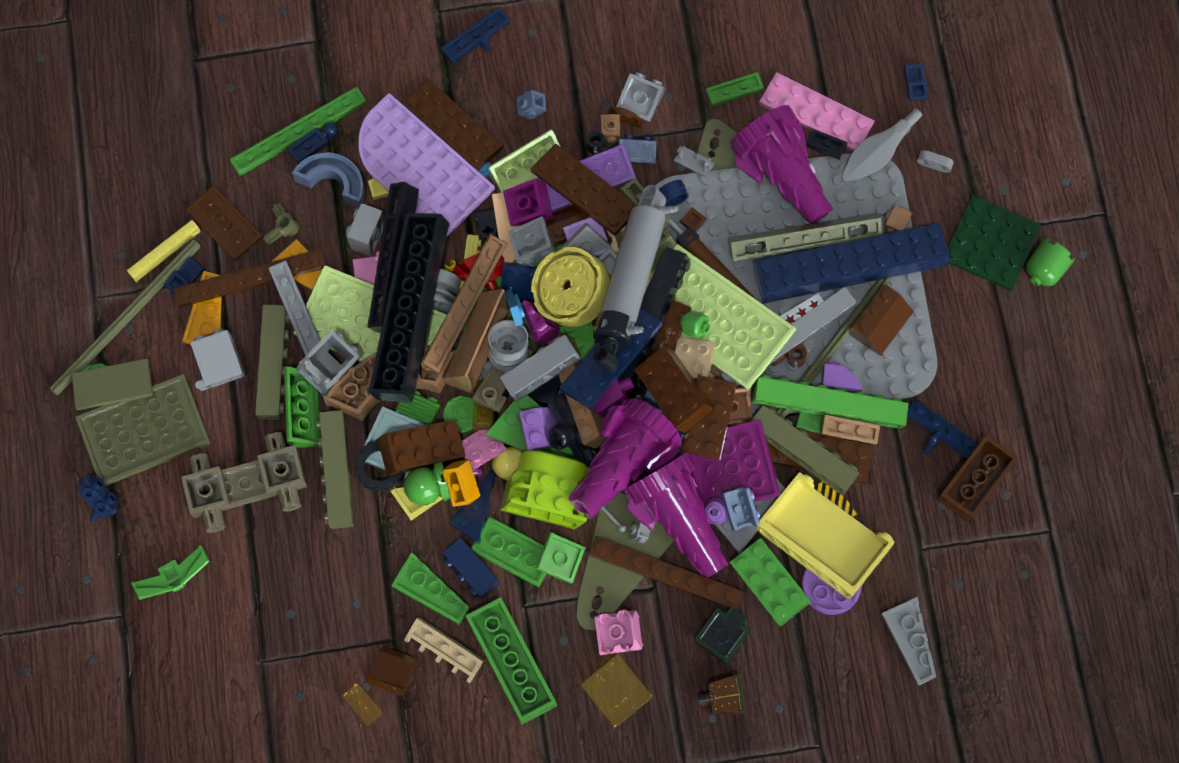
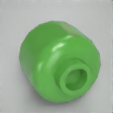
[680,311,710,338]

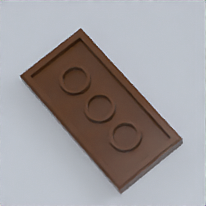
[186,185,263,262]

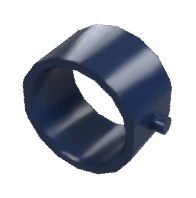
[659,180,689,206]

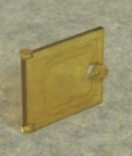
[581,654,653,728]

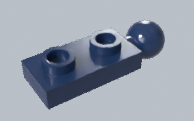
[287,123,338,164]

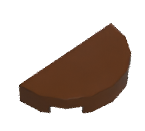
[607,107,643,128]

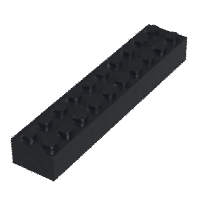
[368,213,449,402]

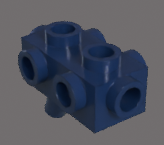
[76,474,119,521]

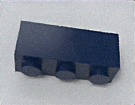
[443,538,500,600]

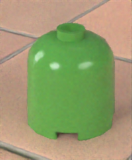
[1026,238,1075,286]

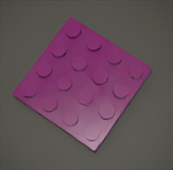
[689,419,780,513]

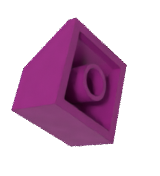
[503,178,553,226]

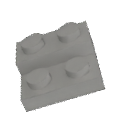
[616,72,666,122]
[508,216,556,267]

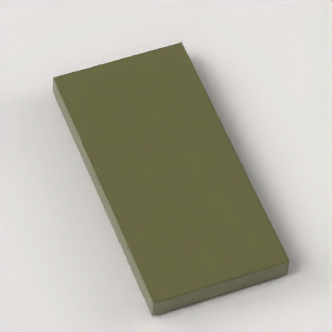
[72,359,153,410]

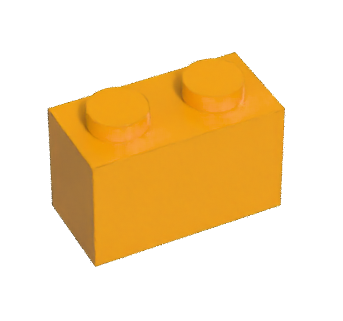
[443,460,480,507]

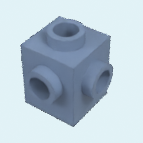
[516,90,546,119]

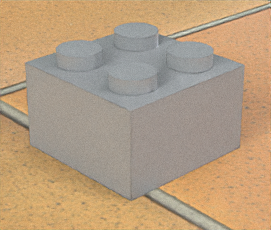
[346,203,385,257]

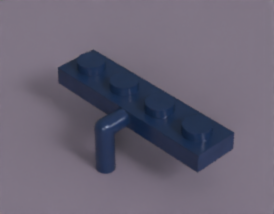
[441,7,510,64]
[907,400,979,459]

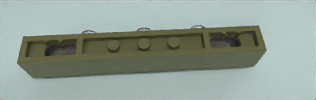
[728,213,883,261]

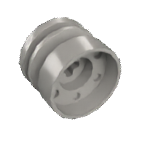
[432,269,461,313]
[488,320,528,371]

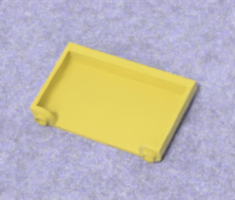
[756,472,894,599]

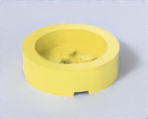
[531,247,610,327]

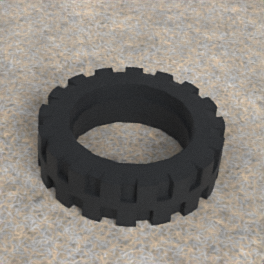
[354,439,406,493]

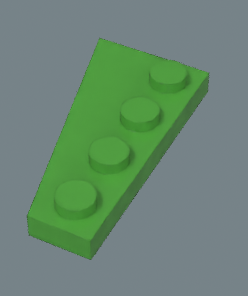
[391,552,470,625]

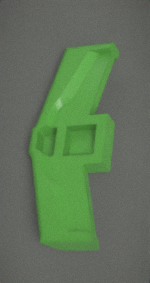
[131,545,210,600]

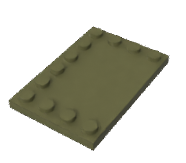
[75,374,211,486]

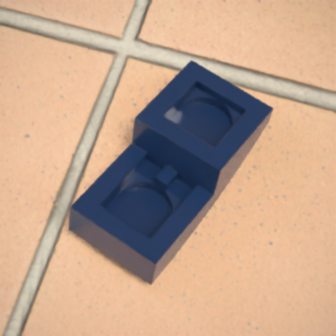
[904,64,928,101]
[164,257,205,295]

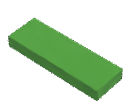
[706,72,764,107]

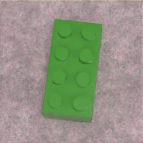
[730,538,811,626]

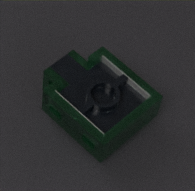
[694,606,750,665]

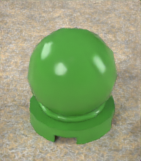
[403,462,451,505]

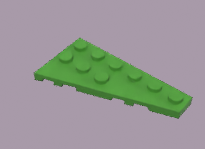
[485,395,597,469]

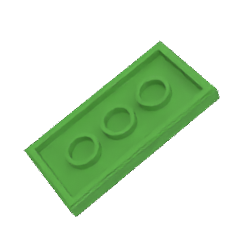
[471,516,546,588]

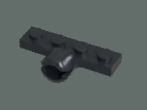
[546,393,595,468]

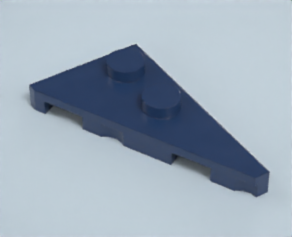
[449,470,496,545]

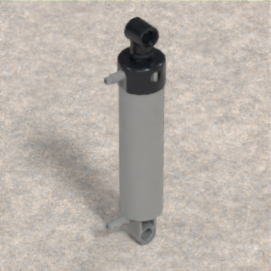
[592,185,679,373]

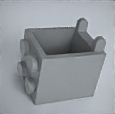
[190,328,246,391]
[296,330,360,396]

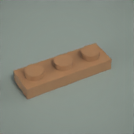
[820,415,880,445]

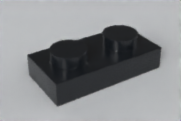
[806,129,848,160]

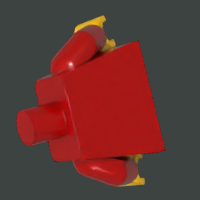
[445,252,504,291]

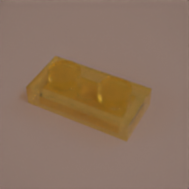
[342,683,383,727]

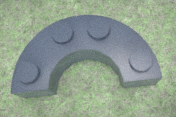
[292,153,365,208]

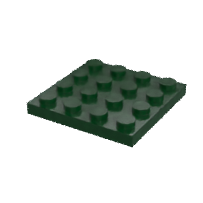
[948,195,1042,291]

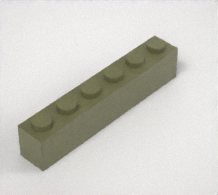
[255,305,291,420]
[751,405,859,496]
[317,410,354,529]

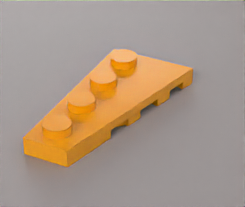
[182,271,222,345]

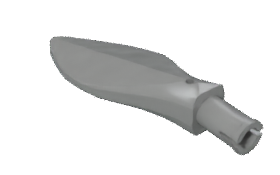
[843,108,922,182]

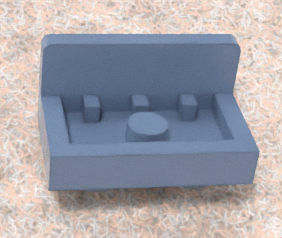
[721,486,760,531]

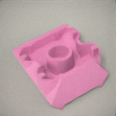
[594,610,643,655]

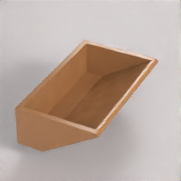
[444,289,509,394]

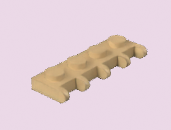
[404,617,484,684]

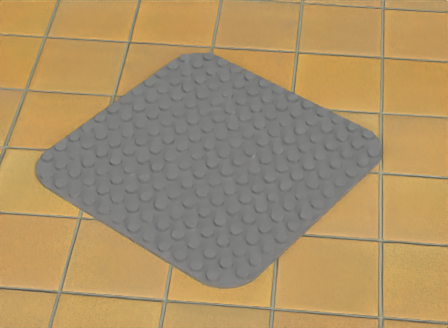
[655,153,937,419]

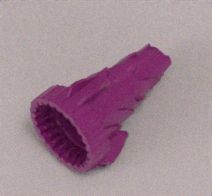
[731,105,834,224]
[569,398,682,519]
[625,451,729,578]

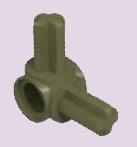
[263,203,299,245]

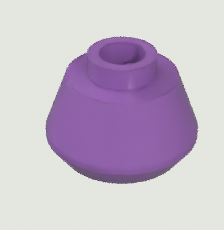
[704,498,728,525]

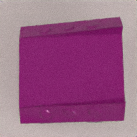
[521,300,560,347]

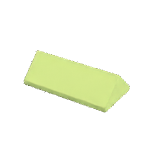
[488,129,560,193]

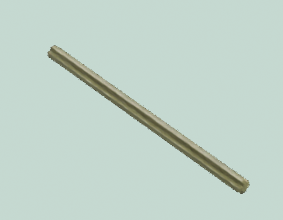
[50,240,201,395]
[776,277,892,419]

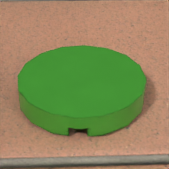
[443,396,482,434]

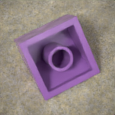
[517,407,557,451]

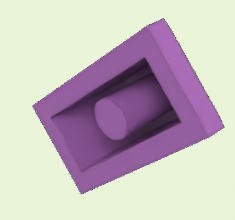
[822,362,862,393]

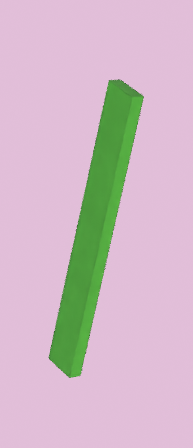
[229,87,367,176]

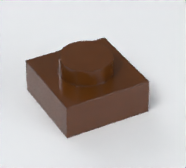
[680,207,707,232]

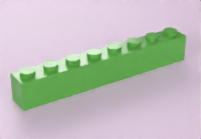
[751,375,908,429]

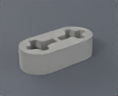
[917,150,954,172]

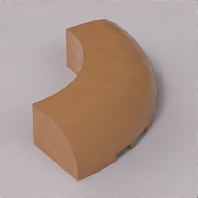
[325,347,454,421]

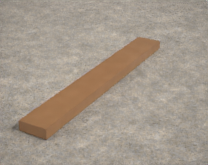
[421,234,507,373]

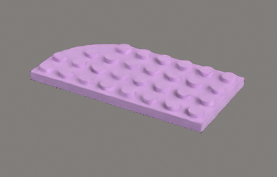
[358,93,495,236]

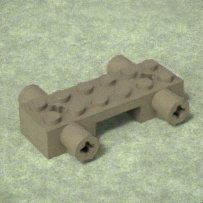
[181,432,307,533]

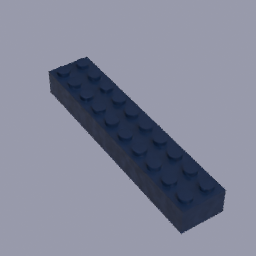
[754,222,950,304]

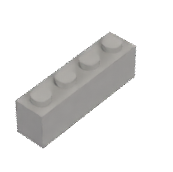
[500,335,581,402]

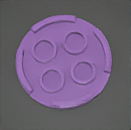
[802,569,862,615]

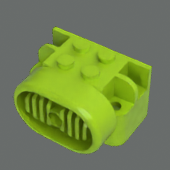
[500,450,588,530]

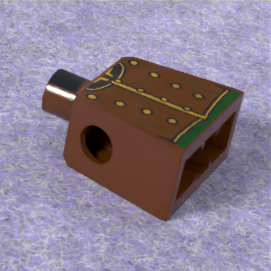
[697,674,745,715]

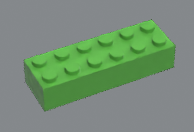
[466,597,557,725]

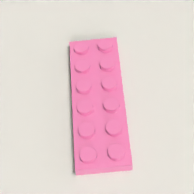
[759,72,875,151]

